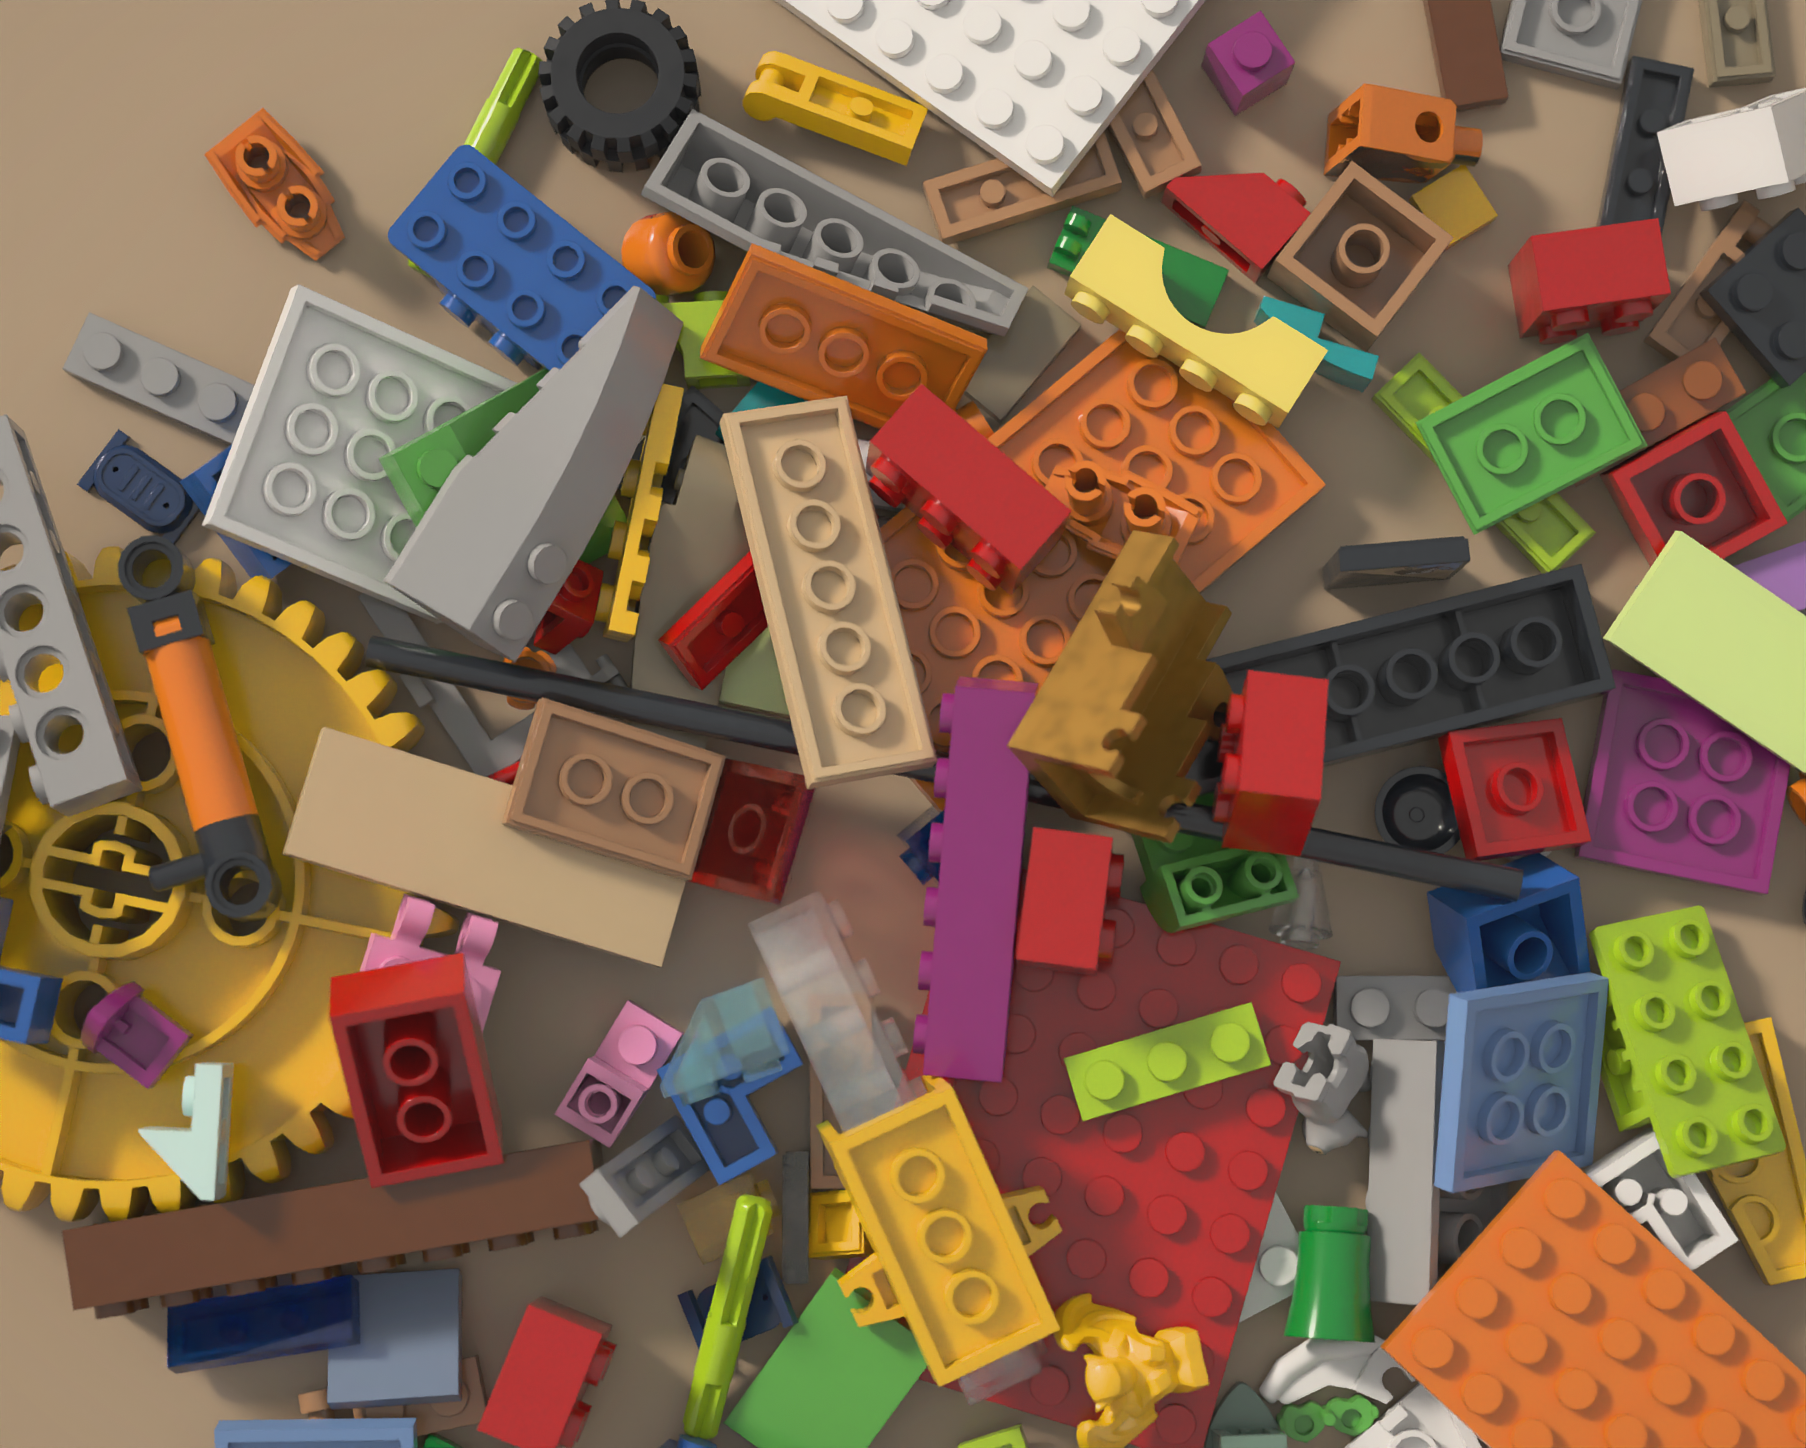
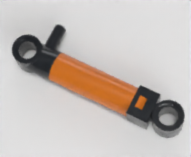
[118,535,282,923]

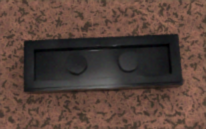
[1596,55,1694,236]

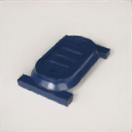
[77,429,200,545]
[677,1255,799,1349]

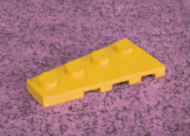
[1706,1017,1806,1285]

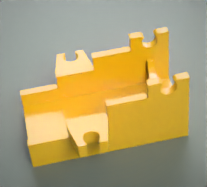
[816,1075,1062,1387]

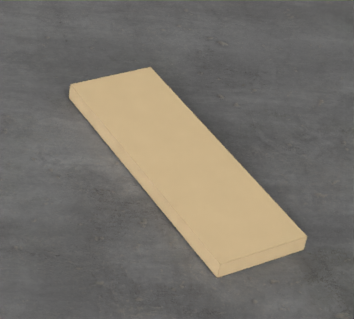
[719,396,937,789]
[282,727,686,968]

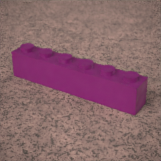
[913,676,1038,1083]

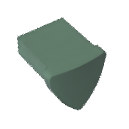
[1203,1382,1287,1448]

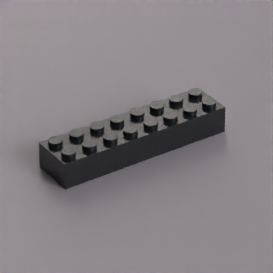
[1185,564,1616,797]

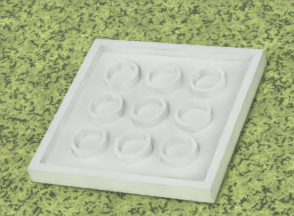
[202,284,517,624]

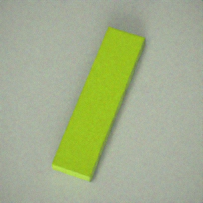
[1372,352,1596,574]

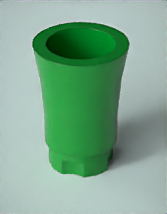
[1283,1205,1375,1343]

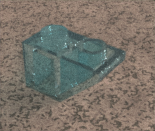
[660,977,792,1106]

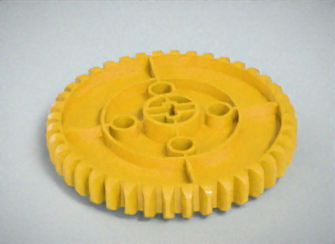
[0,546,459,1222]

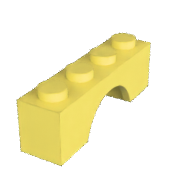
[1064,214,1328,429]

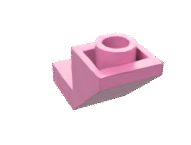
[555,1000,684,1148]

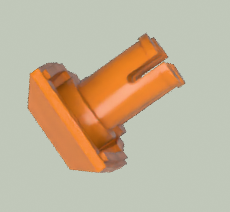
[204,108,345,261]
[1045,460,1203,564]

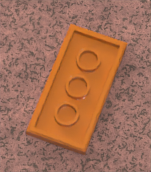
[700,243,988,429]

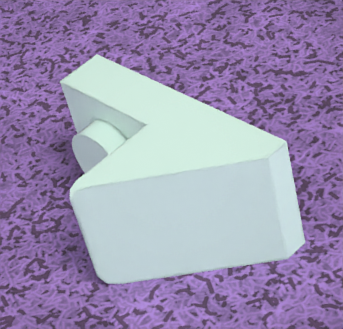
[138,1062,234,1201]

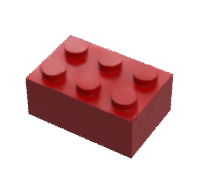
[865,384,1072,596]
[329,953,504,1188]

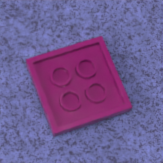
[1574,669,1791,896]

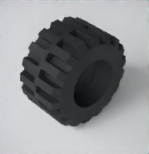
[538,0,701,172]

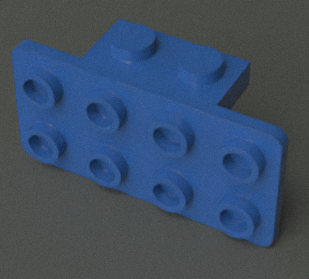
[388,145,657,371]

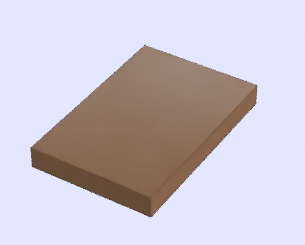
[502,697,726,881]

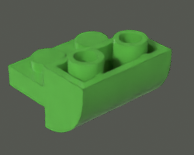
[1131,794,1299,933]

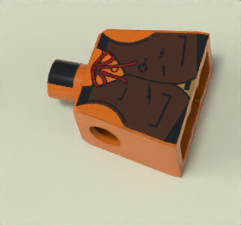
[1324,83,1483,183]

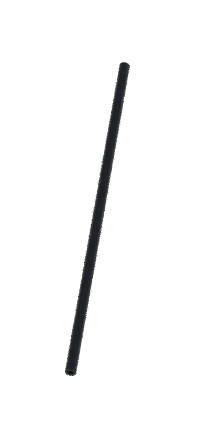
[365,635,1523,902]

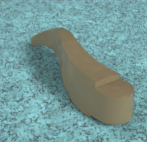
[628,434,750,749]

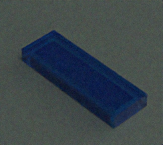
[167,1275,360,1374]

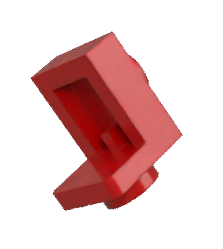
[533,560,604,655]

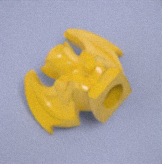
[1054,1293,1209,1448]

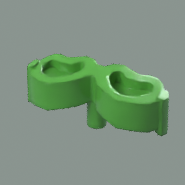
[1276,1394,1379,1443]

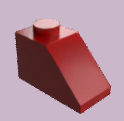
[1161,172,1311,284]

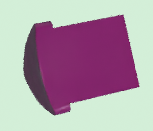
[81,981,193,1089]

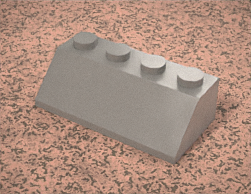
[1365,1039,1509,1305]

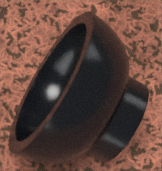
[1374,766,1461,854]

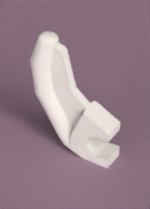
[1259,1335,1415,1404]

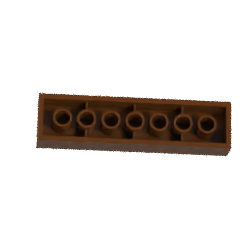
[62,1139,604,1319]

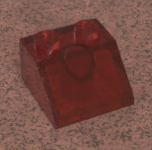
[688,758,819,910]

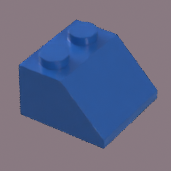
[1427,853,1591,993]

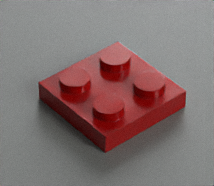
[1438,718,1591,861]

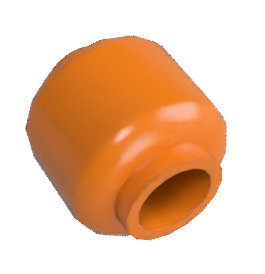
[621,211,716,296]

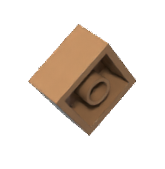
[1267,161,1454,352]

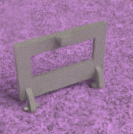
[358,593,627,777]

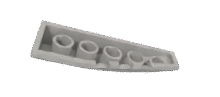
[641,109,1029,336]
[383,286,684,662]

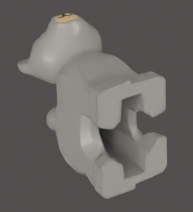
[1273,1022,1372,1155]

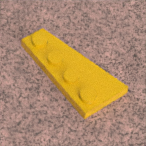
[594,383,684,642]

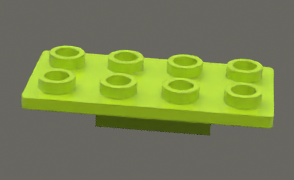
[1589,905,1786,1178]

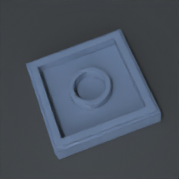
[327,1268,462,1410]

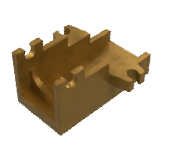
[1007,530,1233,844]

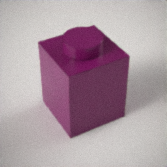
[1201,10,1296,116]

